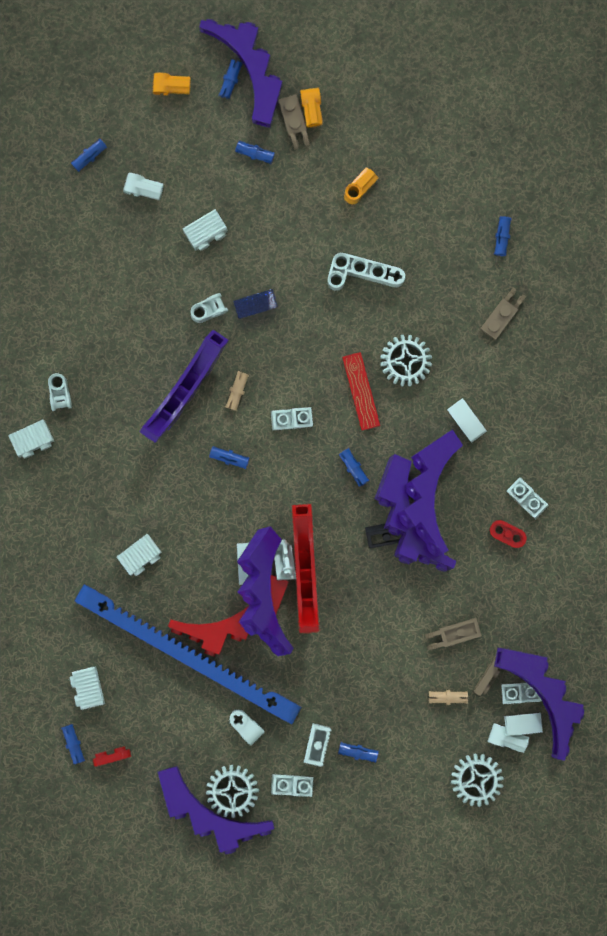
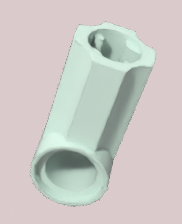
[123,173,164,200]
[487,723,529,753]

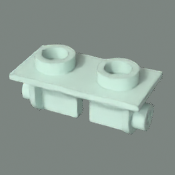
[274,540,296,580]

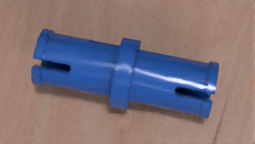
[219,59,242,99]
[71,138,107,172]
[235,140,275,164]
[494,216,511,256]
[209,446,249,469]
[339,448,369,487]
[61,724,85,765]
[338,742,378,763]

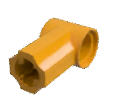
[153,73,191,95]
[300,88,322,127]
[344,167,378,204]

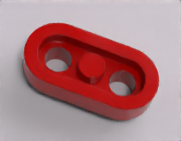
[489,520,527,548]
[92,746,132,767]

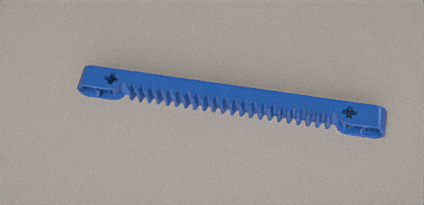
[74,584,302,724]

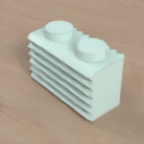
[183,209,228,251]
[8,420,54,459]
[117,534,162,576]
[70,666,105,710]
[304,723,331,766]

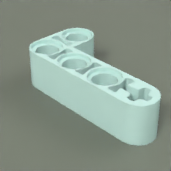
[328,253,405,291]

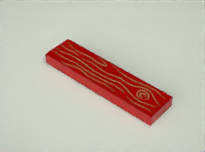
[342,352,380,431]

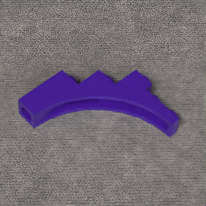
[199,19,283,128]
[140,330,229,443]
[398,429,463,558]
[374,454,456,572]
[237,526,294,656]
[494,648,584,761]
[158,766,275,854]

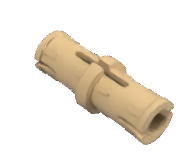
[225,371,249,411]
[429,690,468,705]

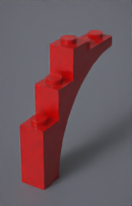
[292,504,319,633]
[168,575,289,657]

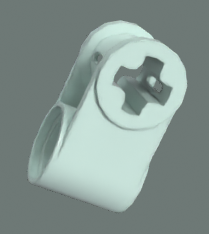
[191,293,228,323]
[48,373,72,411]
[230,709,265,745]

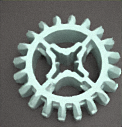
[380,335,432,386]
[451,754,504,807]
[206,765,259,818]

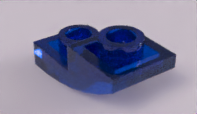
[233,289,278,319]

